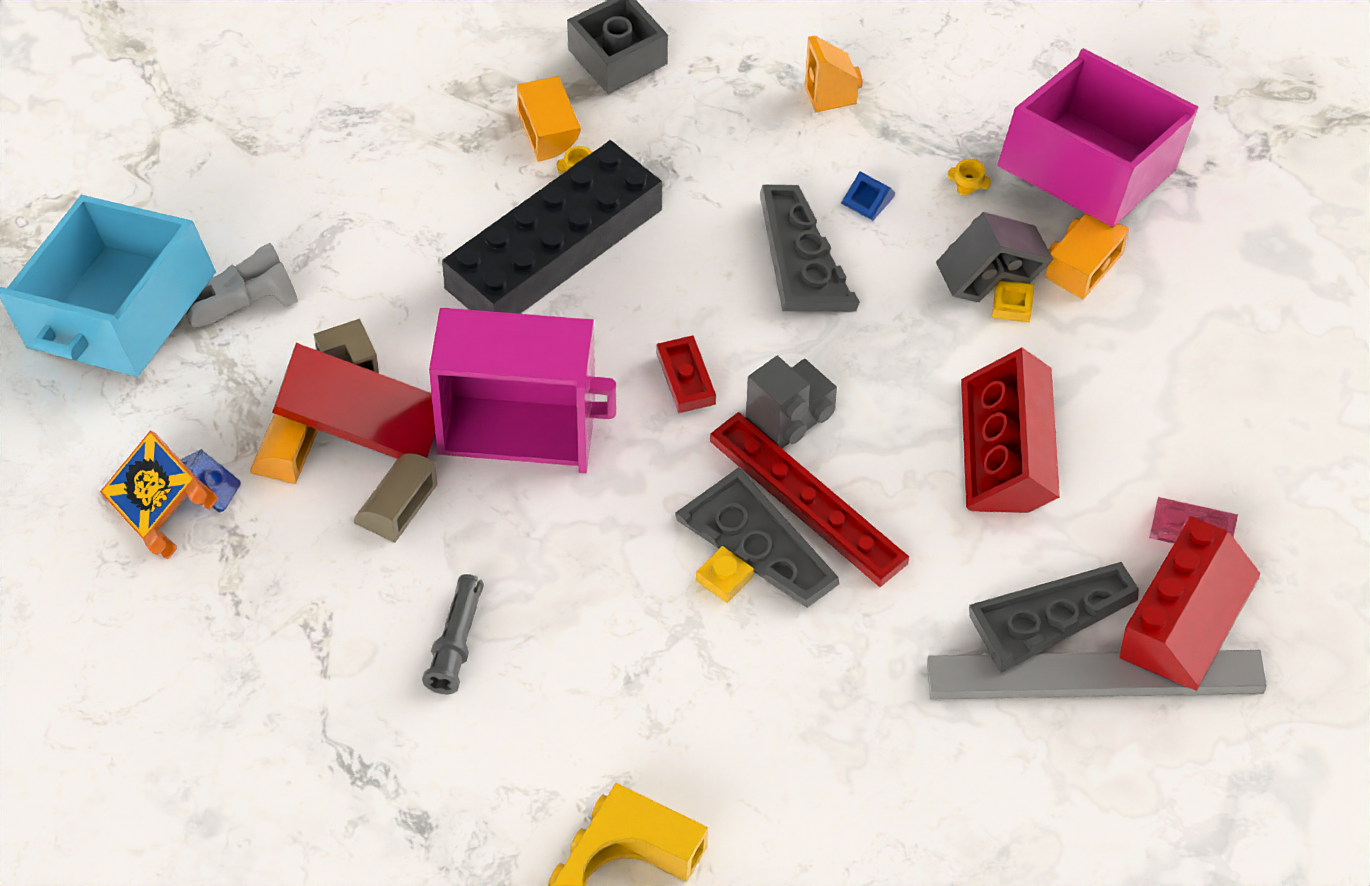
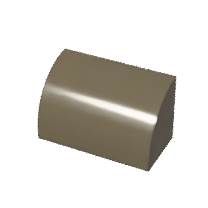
[354,454,438,543]

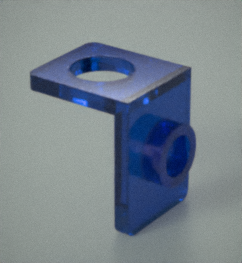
[180,449,241,512]

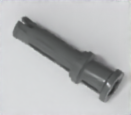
[422,574,484,695]

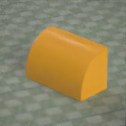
[517,76,581,162]
[250,414,318,484]

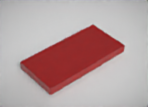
[272,343,435,459]

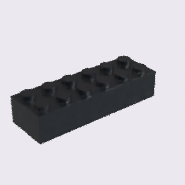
[442,140,662,314]

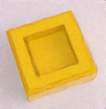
[992,280,1034,322]

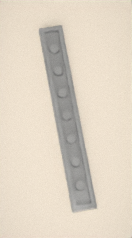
[927,650,1267,699]

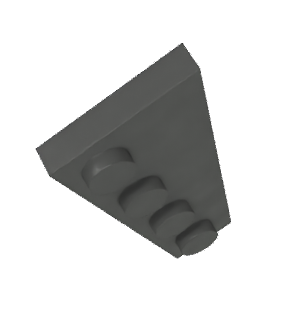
[759,185,860,312]
[675,467,840,608]
[969,562,1139,673]

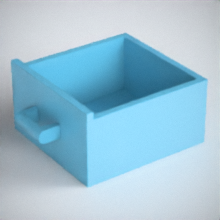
[0,195,216,377]

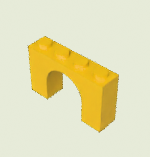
[548,783,708,886]

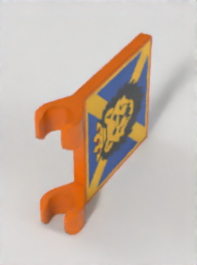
[100,430,218,559]

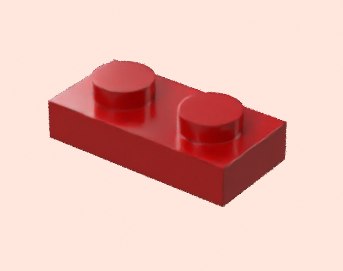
[656,335,716,413]

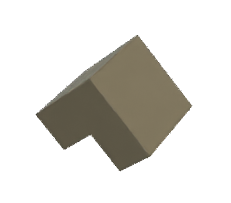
[313,319,379,373]

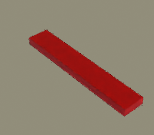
[710,412,909,587]

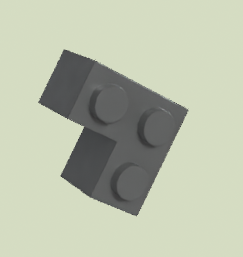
[936,212,1053,302]
[746,355,837,448]

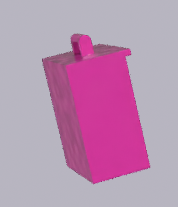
[997,48,1199,227]
[429,308,617,473]

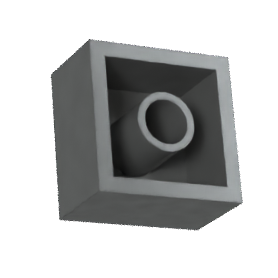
[567,0,668,94]

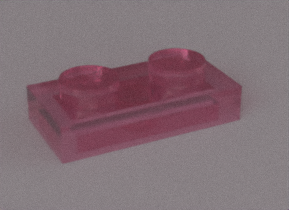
[1149,497,1238,543]

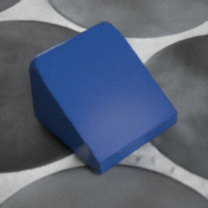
[841,171,896,221]

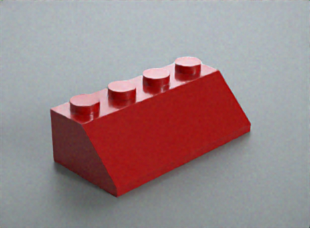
[961,347,1060,513]
[1119,516,1261,691]

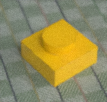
[696,546,754,603]

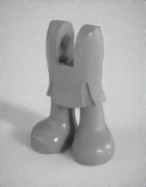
[187,243,298,328]

